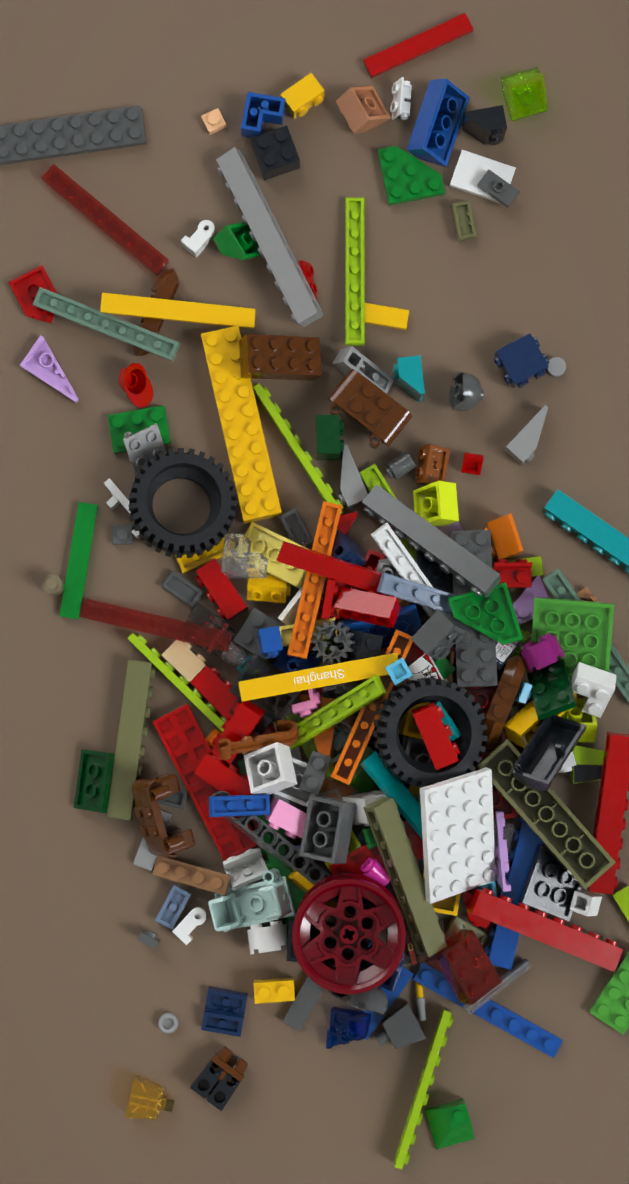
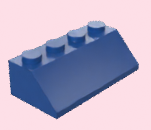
[407,78,470,167]

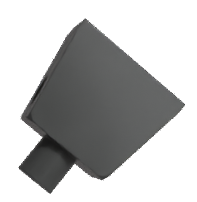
[375,1001,426,1049]

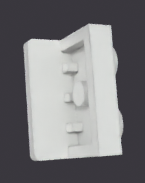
[223,848,268,890]

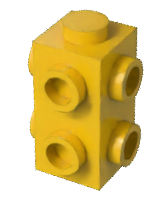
[247,573,291,603]

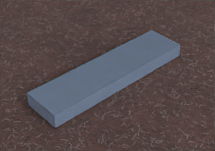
[377,572,456,614]

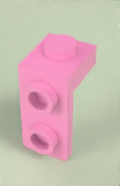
[291,688,321,717]

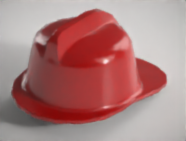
[118,363,153,407]

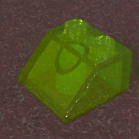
[501,67,548,121]

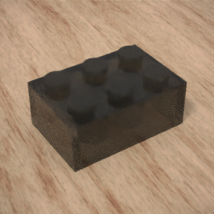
[229,653,301,723]

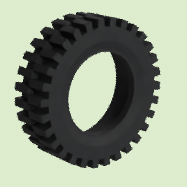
[128,448,237,558]
[373,678,487,788]

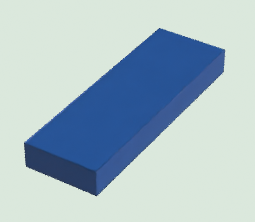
[209,794,270,817]

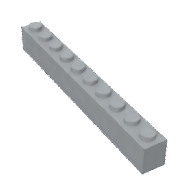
[216,147,324,327]

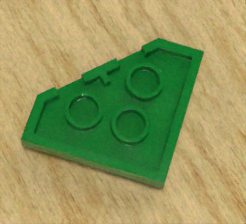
[377,146,445,206]
[448,582,523,646]

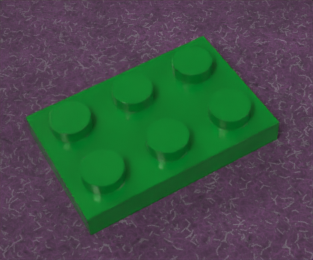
[107,405,171,454]

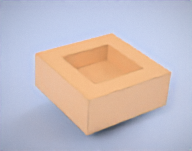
[201,108,227,135]

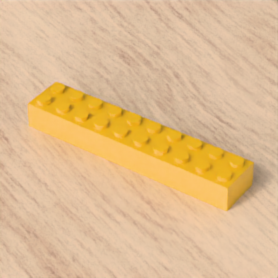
[201,326,282,524]

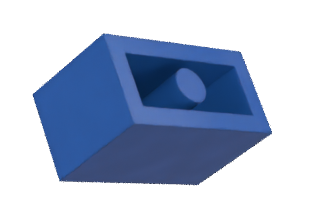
[256,626,283,659]

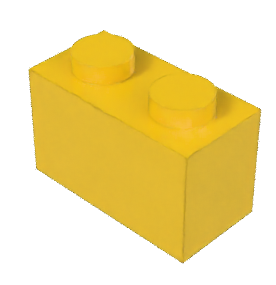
[280,73,325,119]
[253,977,295,1004]

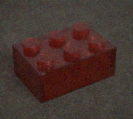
[434,929,502,1005]

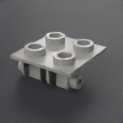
[123,423,167,474]

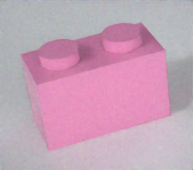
[263,797,307,839]

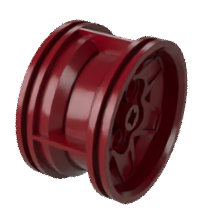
[292,872,406,994]

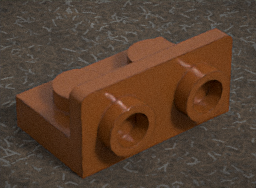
[415,444,450,484]

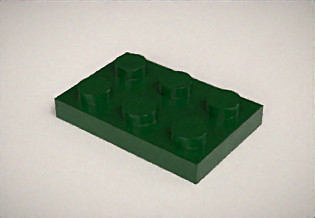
[527,659,577,720]
[73,749,115,813]

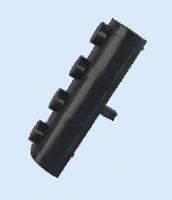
[512,715,586,791]

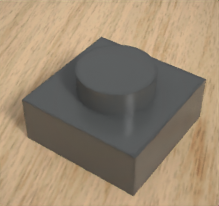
[112,524,133,545]
[138,930,161,949]

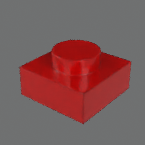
[461,452,484,475]

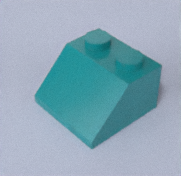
[392,355,425,402]

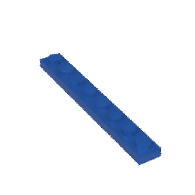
[413,962,563,1058]

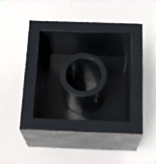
[251,125,300,181]

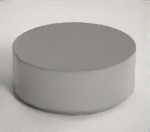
[547,357,566,377]
[158,1012,179,1034]

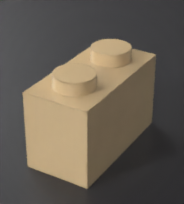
[162,638,206,682]

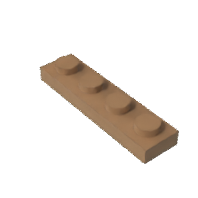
[152,856,232,895]

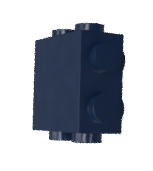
[494,333,549,388]

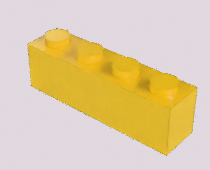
[504,692,578,749]

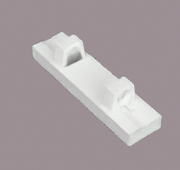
[104,478,140,539]

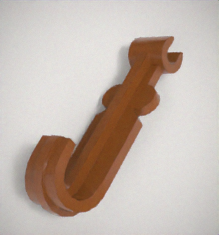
[218,719,299,760]

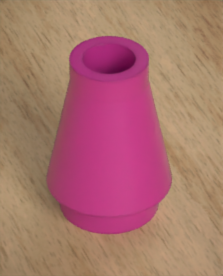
[361,857,390,886]

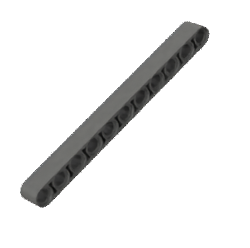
[211,791,382,932]

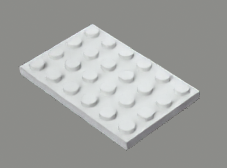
[420,767,496,904]

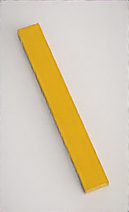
[100,293,256,329]

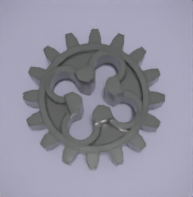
[311,620,355,664]

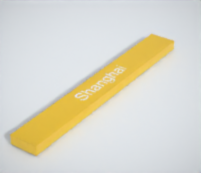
[238,653,398,702]

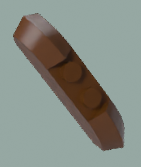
[133,268,180,356]
[481,656,526,750]

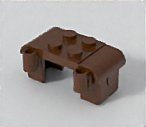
[328,369,413,449]
[132,774,195,858]

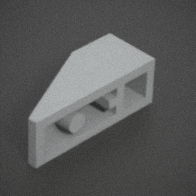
[332,346,394,394]
[504,405,548,465]
[338,445,368,509]

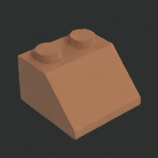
[336,86,391,134]

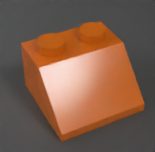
[483,513,524,560]

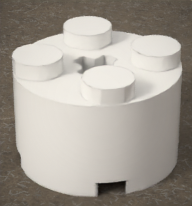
[247,921,288,955]

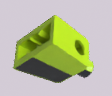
[570,746,604,783]

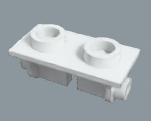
[390,77,412,120]

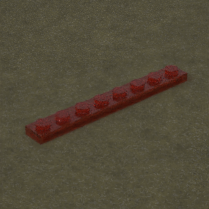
[41,164,169,276]
[79,598,233,652]

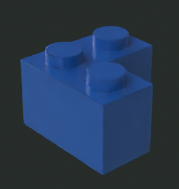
[241,92,286,138]

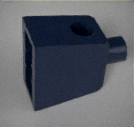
[331,529,366,566]

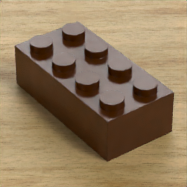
[239,334,322,381]

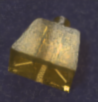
[125,1075,175,1120]

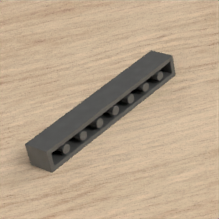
[362,484,501,599]

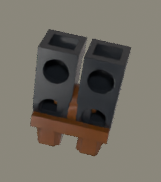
[190,1046,248,1111]

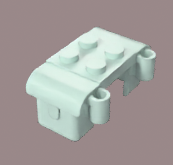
[208,868,296,932]

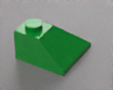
[213,222,261,260]
[425,1099,475,1150]

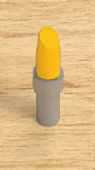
[415,982,426,1021]

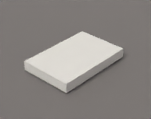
[449,150,516,205]

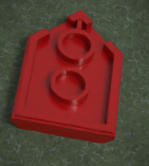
[8,265,57,324]

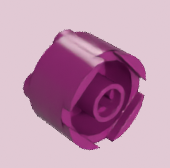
[519,632,566,673]

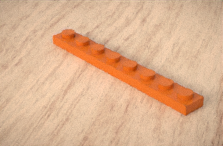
[287,501,342,659]

